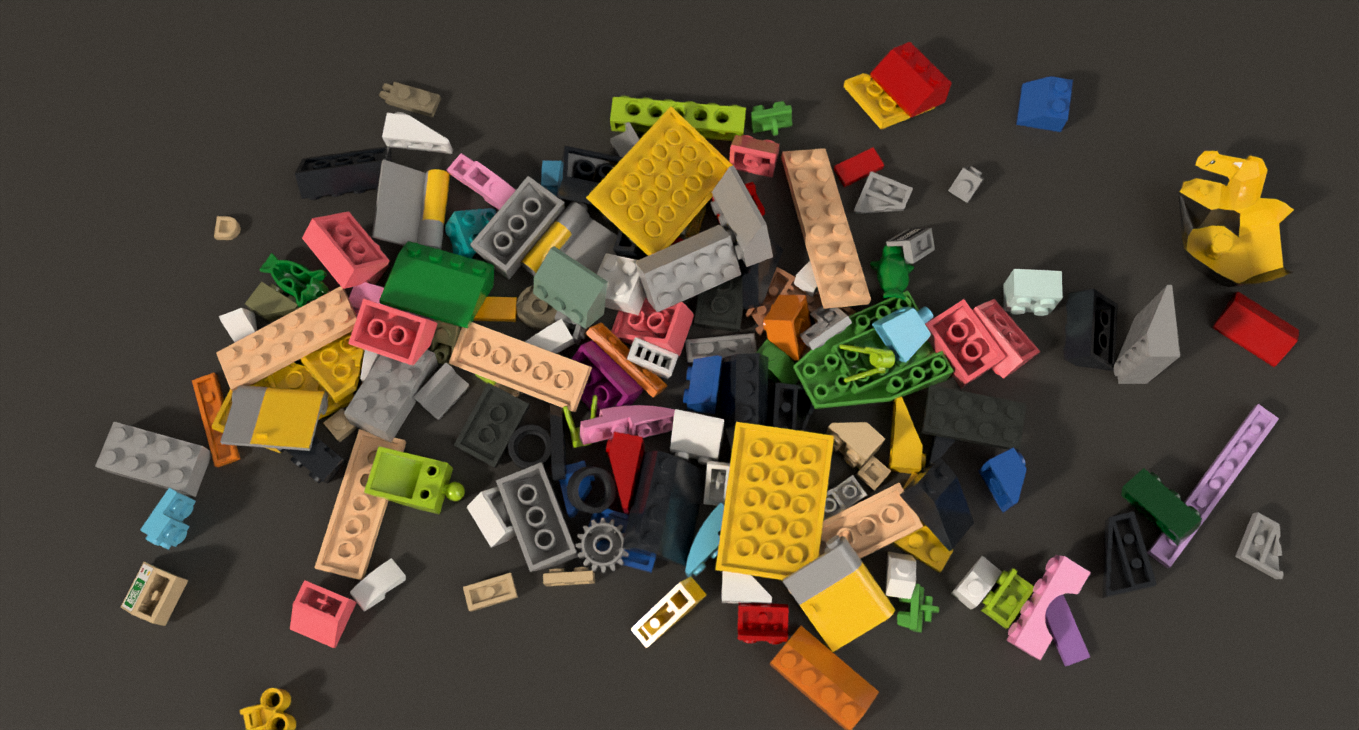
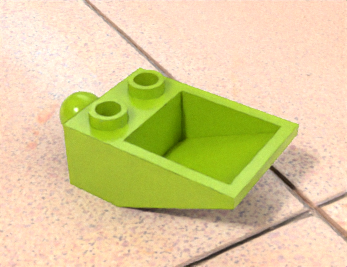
[364,446,465,515]

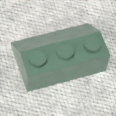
[533,246,608,329]

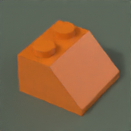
[763,295,812,361]

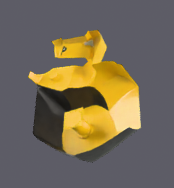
[1178,151,1294,287]

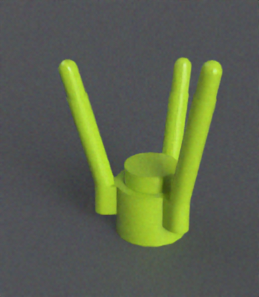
[839,344,895,383]
[563,395,597,448]

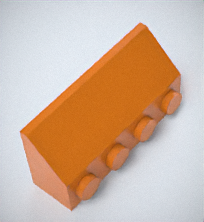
[769,626,879,730]

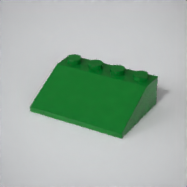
[379,241,494,329]

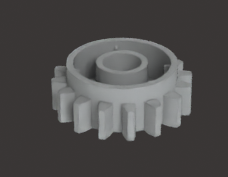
[576,518,629,573]

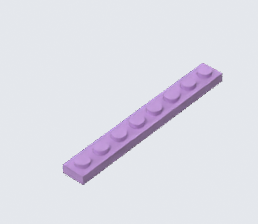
[1147,404,1279,568]

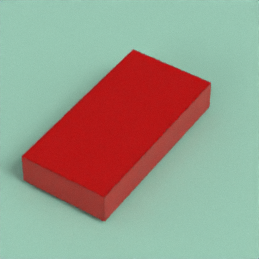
[834,147,884,187]

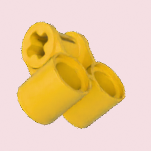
[240,688,296,730]

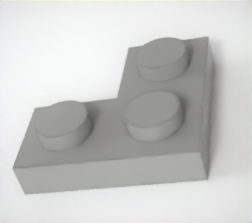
[800,305,852,350]

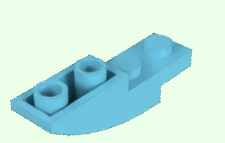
[685,503,724,577]

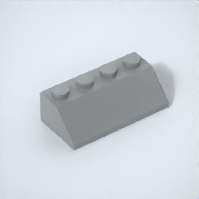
[711,165,773,267]
[470,176,565,280]
[496,462,578,572]

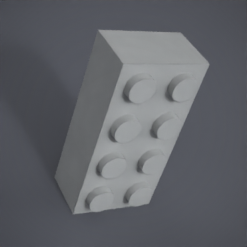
[635,225,741,312]
[344,350,438,443]
[95,422,212,497]

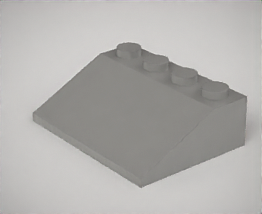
[1114,285,1180,384]

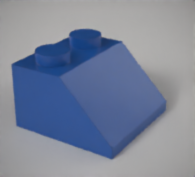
[1016,76,1073,132]
[683,355,722,414]
[978,447,1027,513]

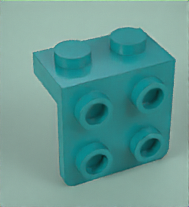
[445,208,497,258]

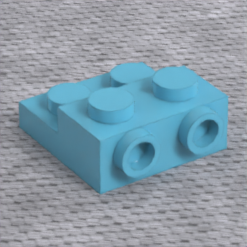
[140,488,196,550]

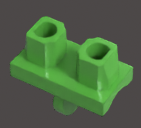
[751,101,792,136]
[897,584,939,633]

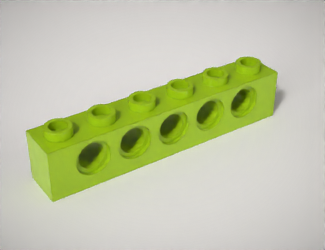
[610,96,746,141]

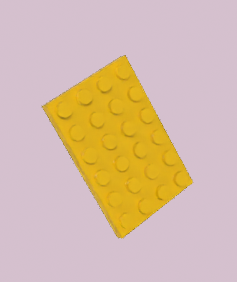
[586,106,733,256]
[715,422,834,580]

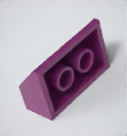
[571,341,644,417]

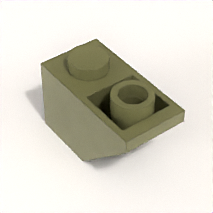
[245,282,301,323]
[431,319,462,367]

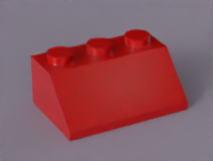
[870,42,952,118]

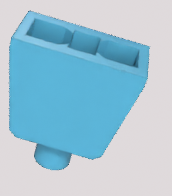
[872,306,933,362]

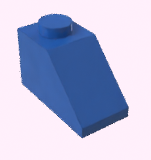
[559,461,595,518]

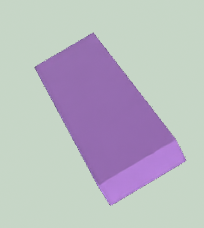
[1045,594,1090,666]

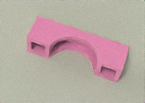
[1006,555,1090,660]

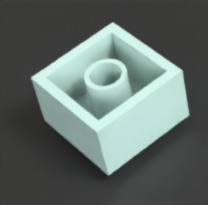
[1003,269,1063,316]

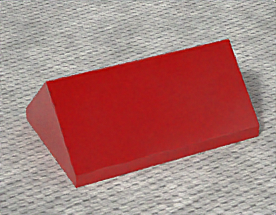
[1212,291,1299,367]

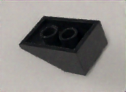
[900,457,974,551]

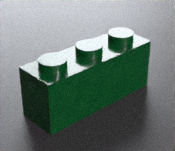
[1121,468,1202,546]

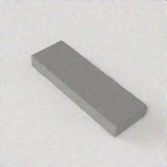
[685,333,757,364]

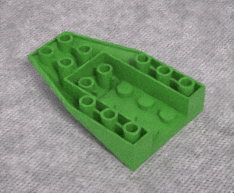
[793,291,954,409]

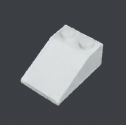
[670,409,724,465]

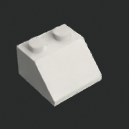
[467,486,516,547]

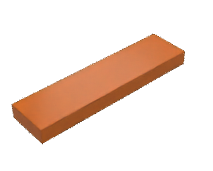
[586,322,667,397]
[192,373,240,468]

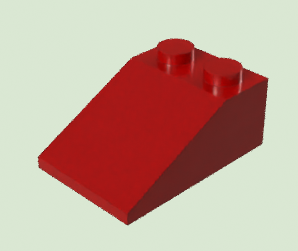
[606,432,645,515]

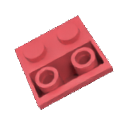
[290,580,357,648]

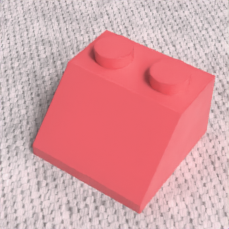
[730,135,780,178]

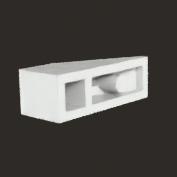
[382,112,453,154]

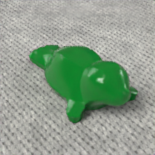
[870,244,914,300]
[259,253,330,307]

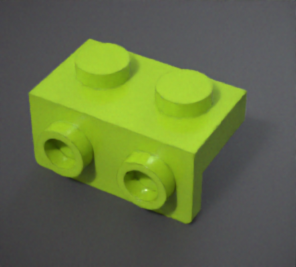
[981,568,1034,629]

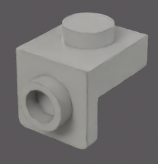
[948,166,984,203]
[555,311,588,345]

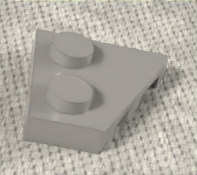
[853,172,913,214]
[1235,513,1283,579]

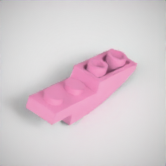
[447,153,516,210]
[580,405,675,445]

